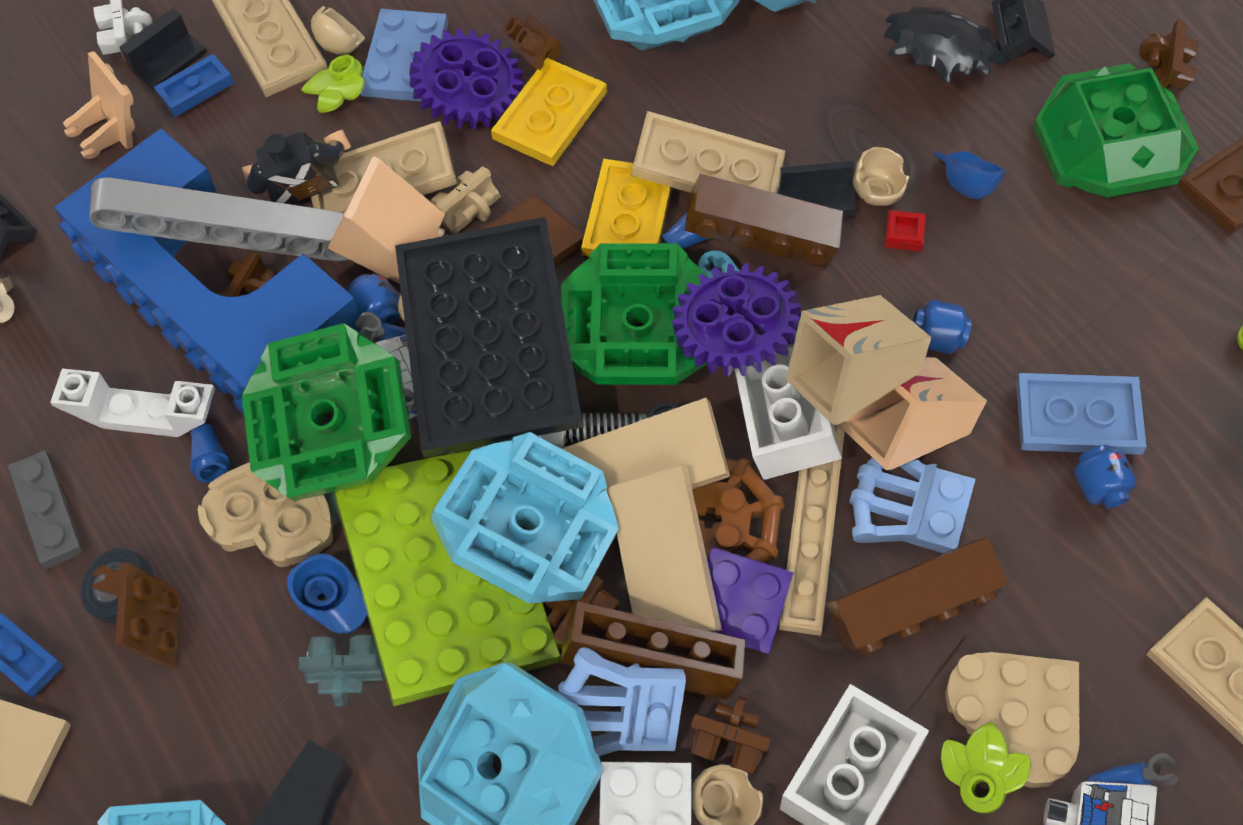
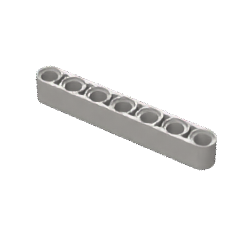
[90,178,349,261]

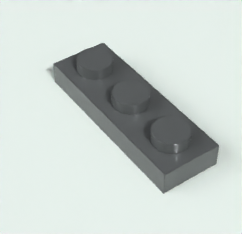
[7,450,84,570]

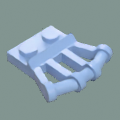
[849,458,975,553]
[558,647,686,756]

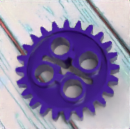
[409,28,523,130]
[672,263,801,377]

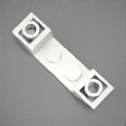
[50,368,215,437]

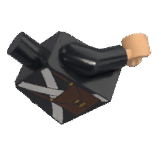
[242,130,351,205]

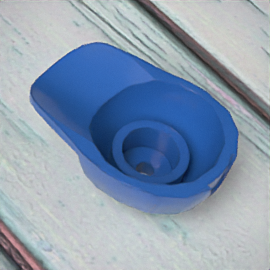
[934,151,1006,199]
[287,553,367,634]

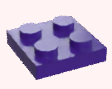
[708,547,794,654]

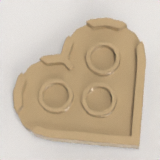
[197,462,334,567]
[945,652,1079,788]

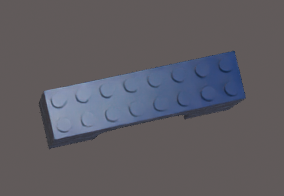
[54,128,362,416]

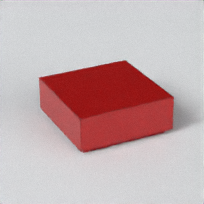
[885,210,926,252]

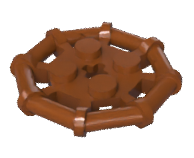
[692,457,785,563]

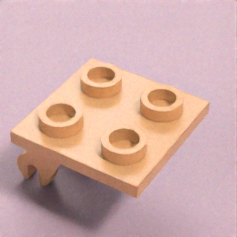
[63,51,135,159]

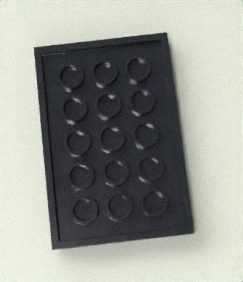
[395,217,584,458]

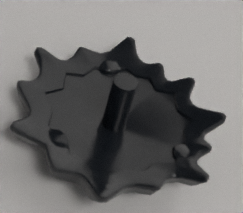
[884,6,1006,84]

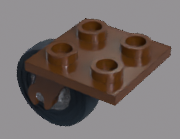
[81,548,180,669]

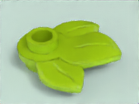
[301,55,365,113]
[941,722,1031,814]

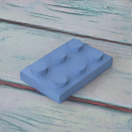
[361,9,448,101]
[1016,373,1147,455]

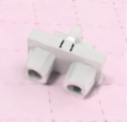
[94,0,152,60]

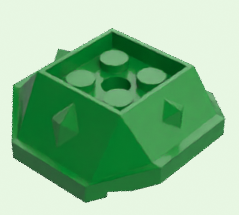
[1033,63,1199,198]
[561,243,709,385]
[242,323,411,501]

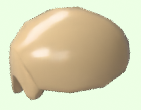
[311,6,365,55]
[853,147,909,206]
[691,764,763,825]

